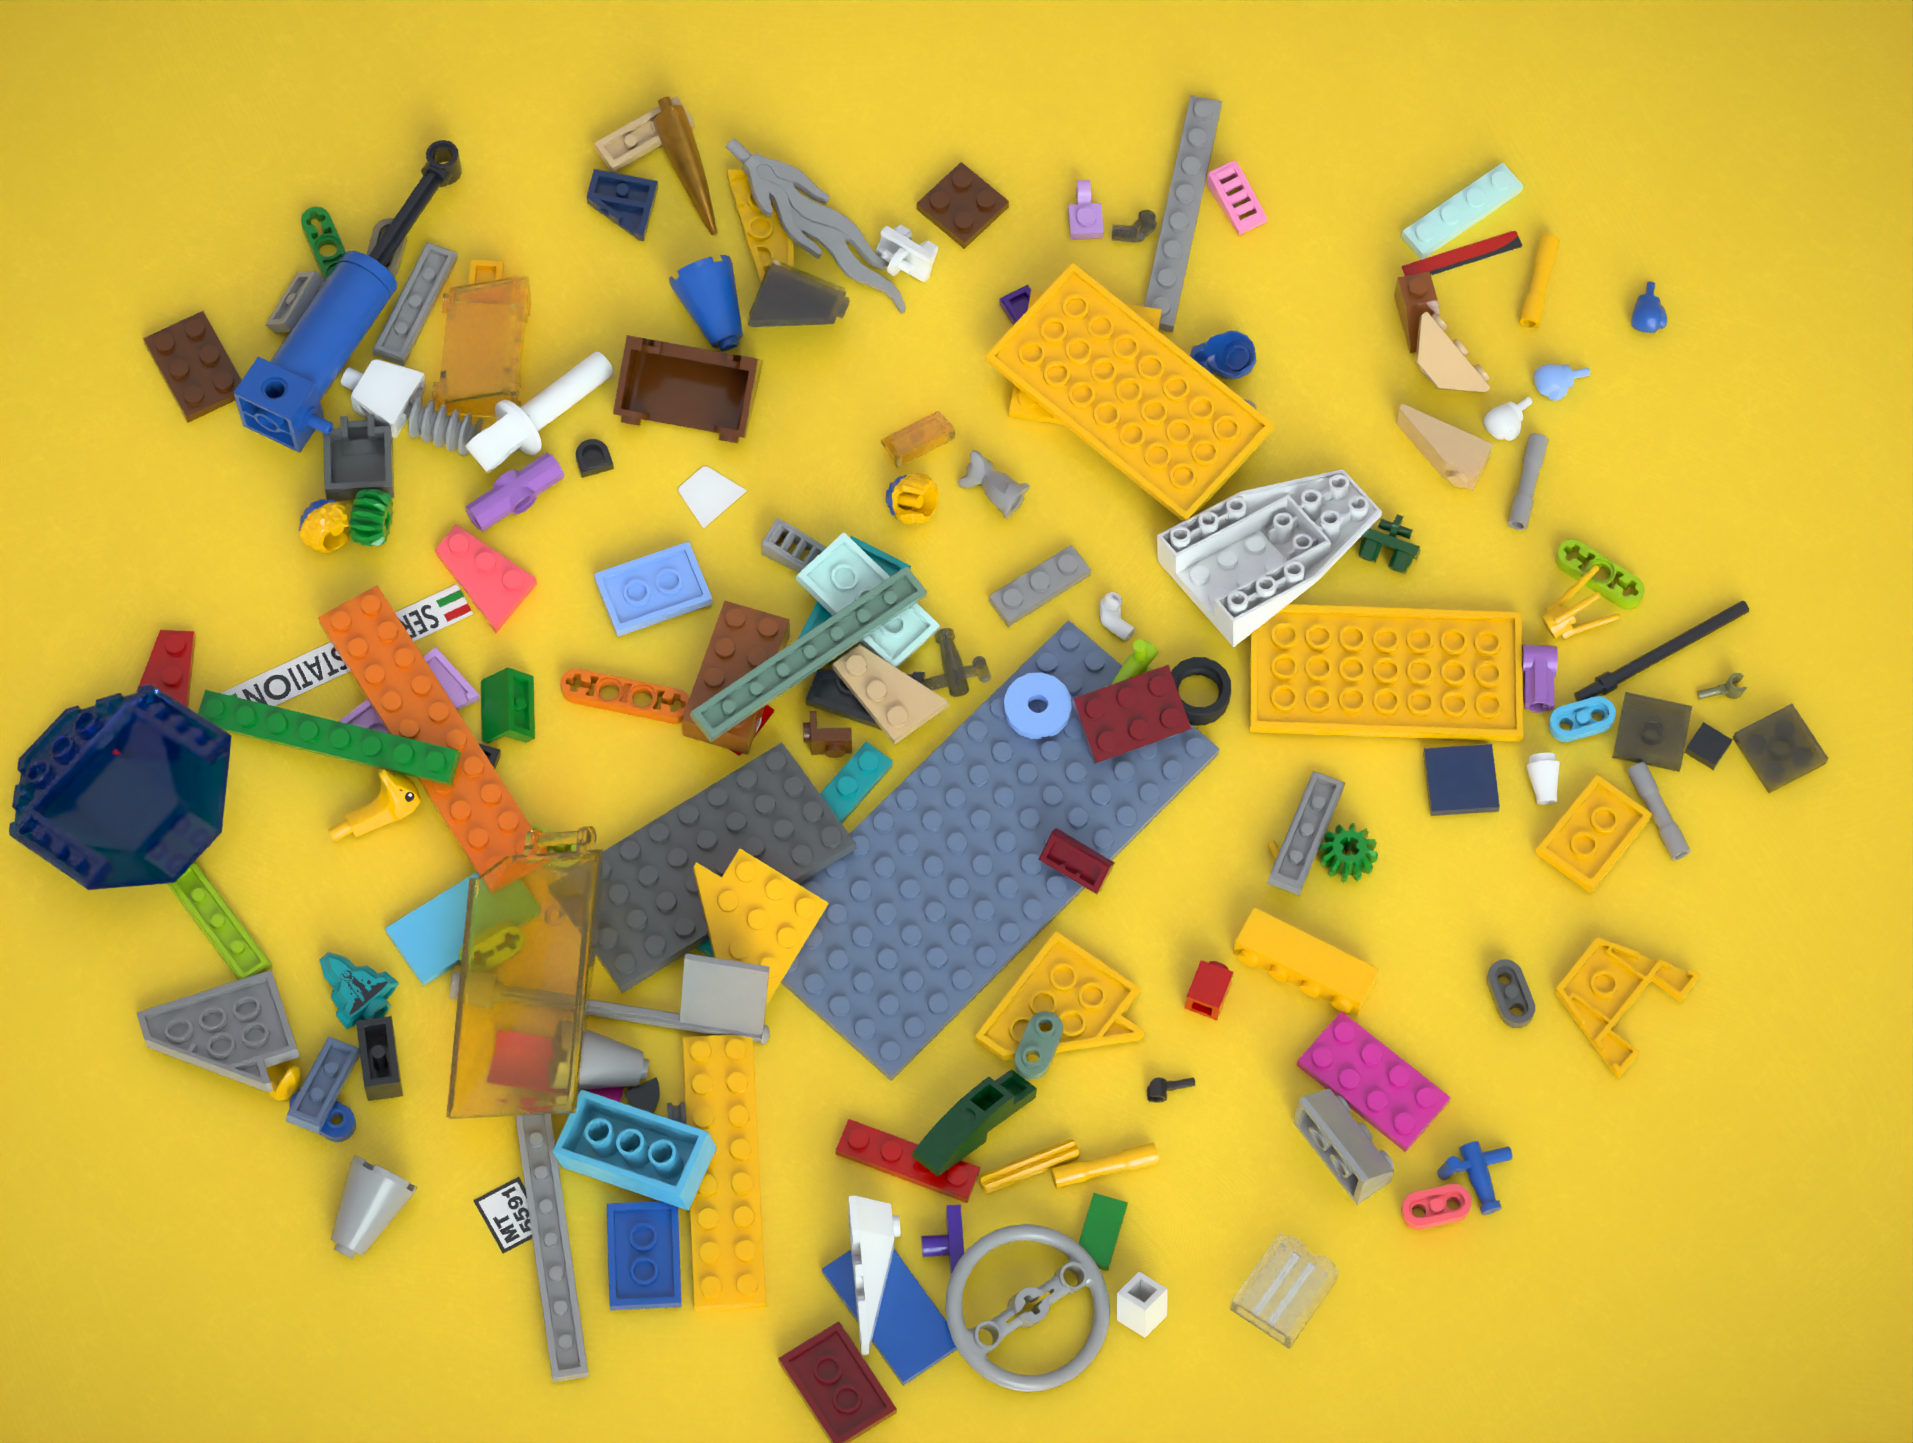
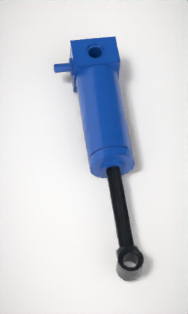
[233,140,462,453]

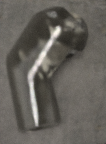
[1112,210,1157,243]

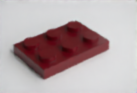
[1071,665,1192,764]
[778,1321,897,1443]

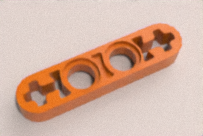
[560,669,689,724]

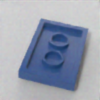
[607,1201,682,1310]

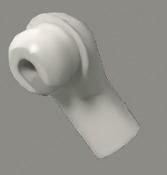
[1099,592,1135,642]

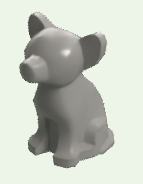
[958,450,1030,519]

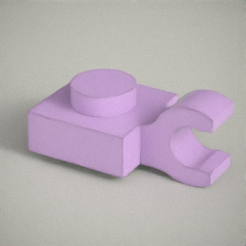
[1068,180,1104,240]

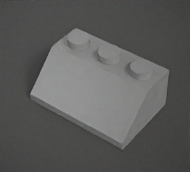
[1293,1088,1394,1205]

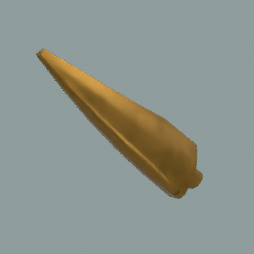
[653,97,717,235]

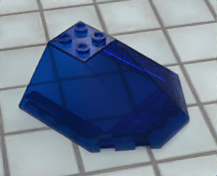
[9,684,232,890]

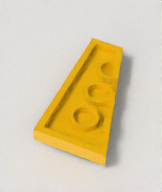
[727,169,795,291]

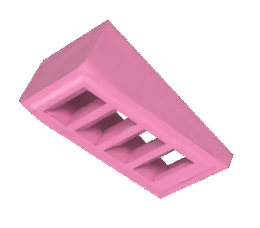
[1207,160,1268,235]

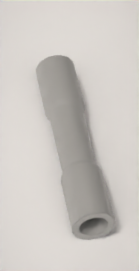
[1508,433,1548,530]
[1627,762,1691,860]

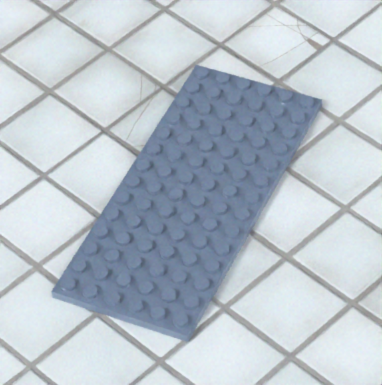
[781,620,1219,1081]

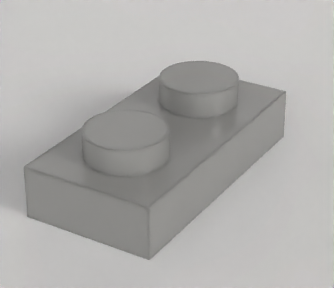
[266,271,325,333]

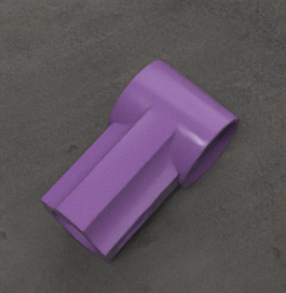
[1522,644,1558,713]

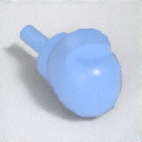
[1533,364,1590,401]

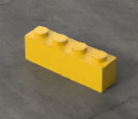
[1233,907,1379,1015]

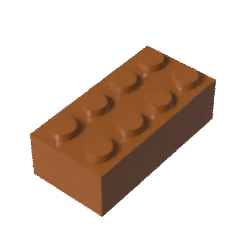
[682,601,790,755]

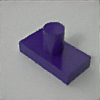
[921,1205,964,1276]

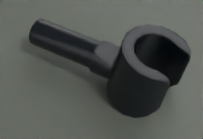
[1147,1077,1195,1103]

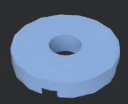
[1004,673,1072,739]

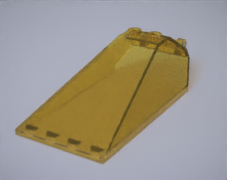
[446,826,603,1119]

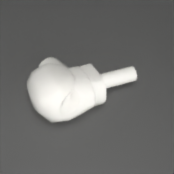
[1483,397,1533,441]

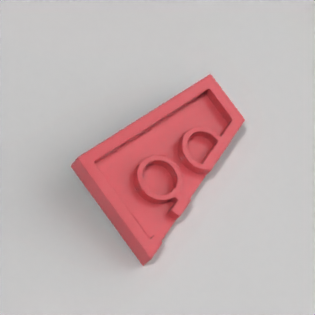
[435,525,537,633]

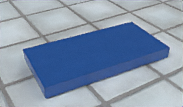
[822,1250,957,1386]

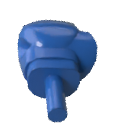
[1631,282,1667,333]

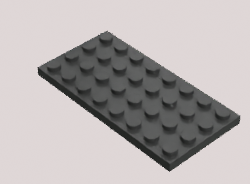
[549,742,857,993]

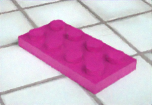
[1296,1011,1451,1152]

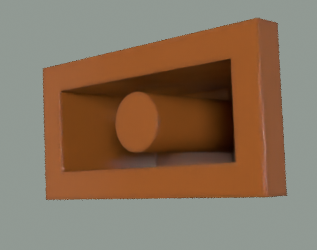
[1394,272,1440,353]

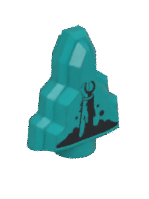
[319,952,399,1030]

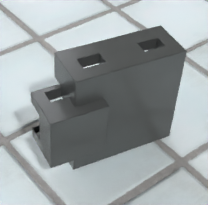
[323,415,394,501]

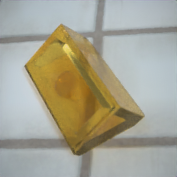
[881,411,955,468]

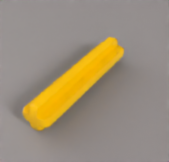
[979,1139,1079,1194]

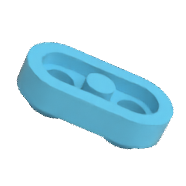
[1548,696,1616,742]

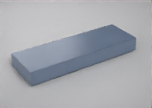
[286,1036,360,1134]

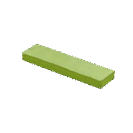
[164,860,273,980]

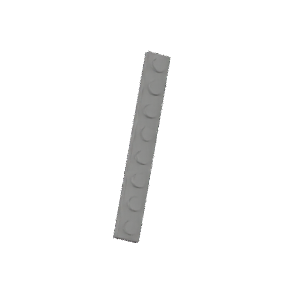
[1144,95,1222,332]
[514,1103,589,1382]

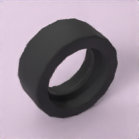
[1171,657,1231,725]

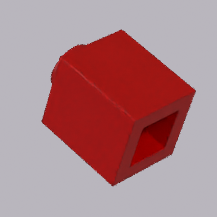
[1184,960,1234,1020]

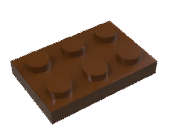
[143,311,242,423]

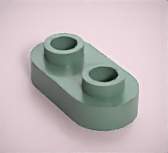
[1014,1011,1063,1080]

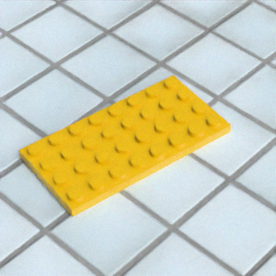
[985,263,1275,521]
[1250,604,1523,742]

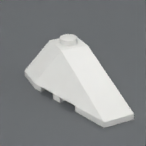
[848,1196,901,1355]

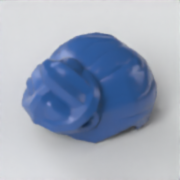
[1190,331,1256,379]

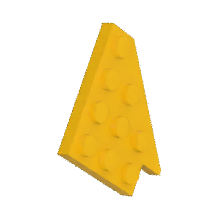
[693,849,829,1006]
[974,931,1145,1060]

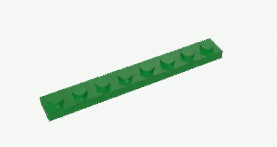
[195,690,461,786]

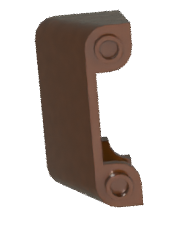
[613,335,763,443]

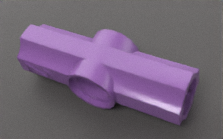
[465,452,564,532]

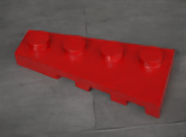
[113,630,196,761]

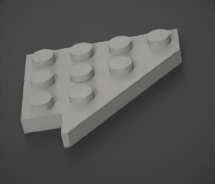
[137,970,300,1092]

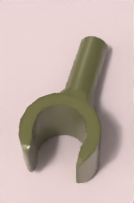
[1697,673,1747,699]

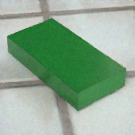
[1079,1193,1128,1271]

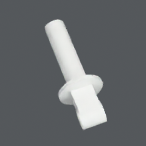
[465,351,614,473]

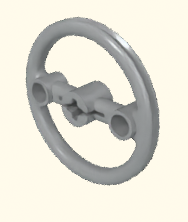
[945,1224,1110,1392]

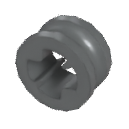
[667,1101,686,1124]

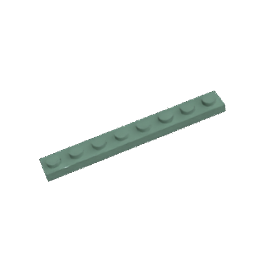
[690,566,927,743]

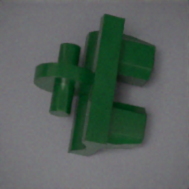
[1359,514,1421,574]

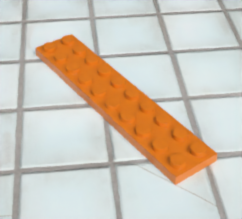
[318,585,550,894]

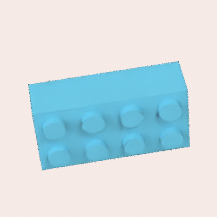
[552,1089,717,1211]

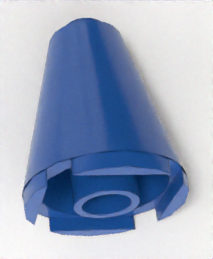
[669,255,743,351]

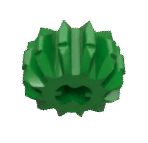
[349,489,393,547]
[1319,823,1378,883]

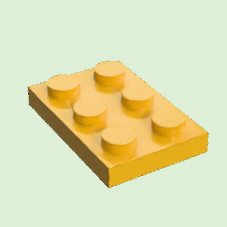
[1535,775,1652,893]

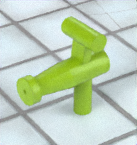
[1105,639,1159,687]

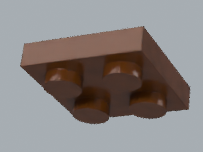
[916,162,1009,249]

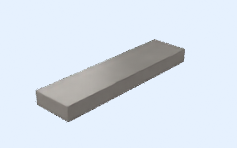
[373,242,458,366]
[1267,771,1345,896]

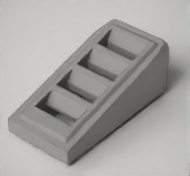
[761,518,827,573]

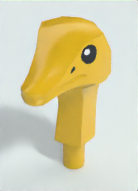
[328,769,421,842]

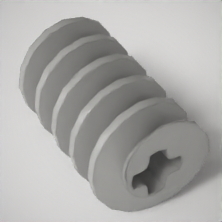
[408,396,483,456]

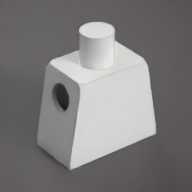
[341,359,426,439]

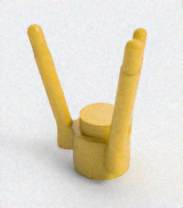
[1541,565,1620,640]

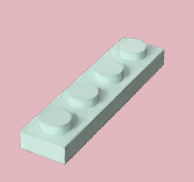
[1401,163,1523,260]

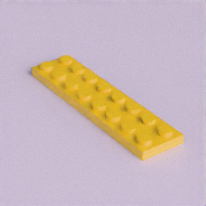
[682,1035,766,1311]

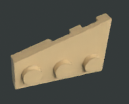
[832,645,949,745]

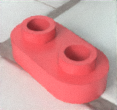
[1401,1184,1472,1230]

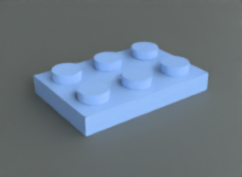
[594,541,713,637]

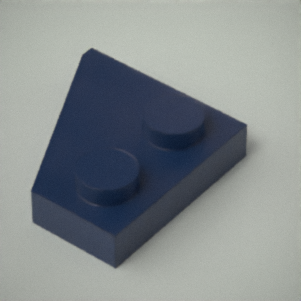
[587,169,658,241]

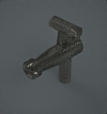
[922,628,991,697]

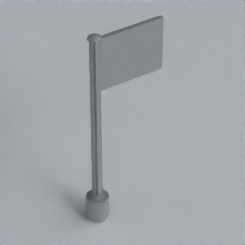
[449,953,770,1045]

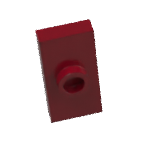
[1038,828,1115,894]

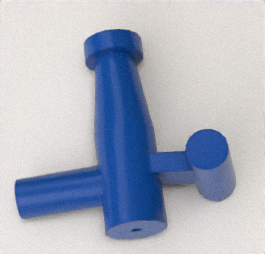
[1437,1141,1513,1215]

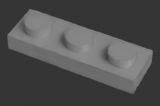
[989,545,1091,627]

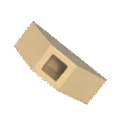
[1415,311,1491,393]

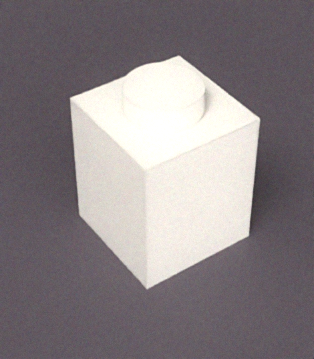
[1117,1271,1168,1338]

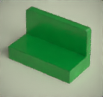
[481,667,535,744]

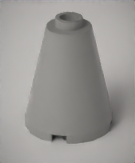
[549,1022,649,1092]
[331,1155,417,1259]

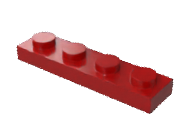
[836,1119,980,1203]

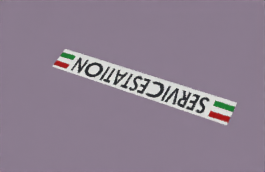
[221,584,473,706]

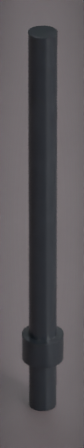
[1574,600,1749,702]

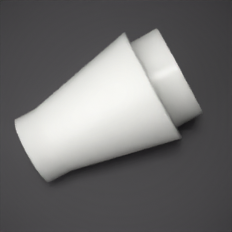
[1526,753,1560,805]

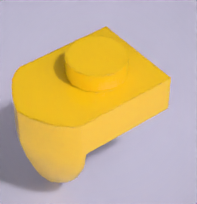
[266,1061,302,1100]

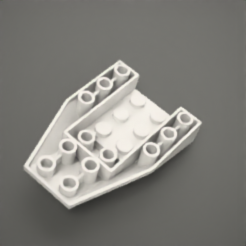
[1157,469,1382,647]

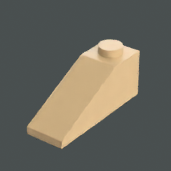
[1396,403,1493,491]

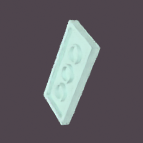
[795,532,940,668]

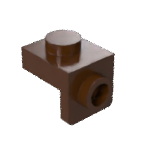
[803,711,852,758]

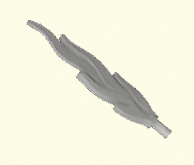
[726,138,906,313]

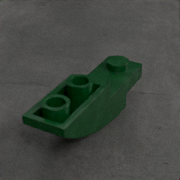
[912,1069,1037,1176]

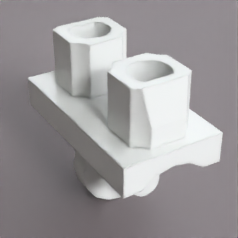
[875,224,938,282]

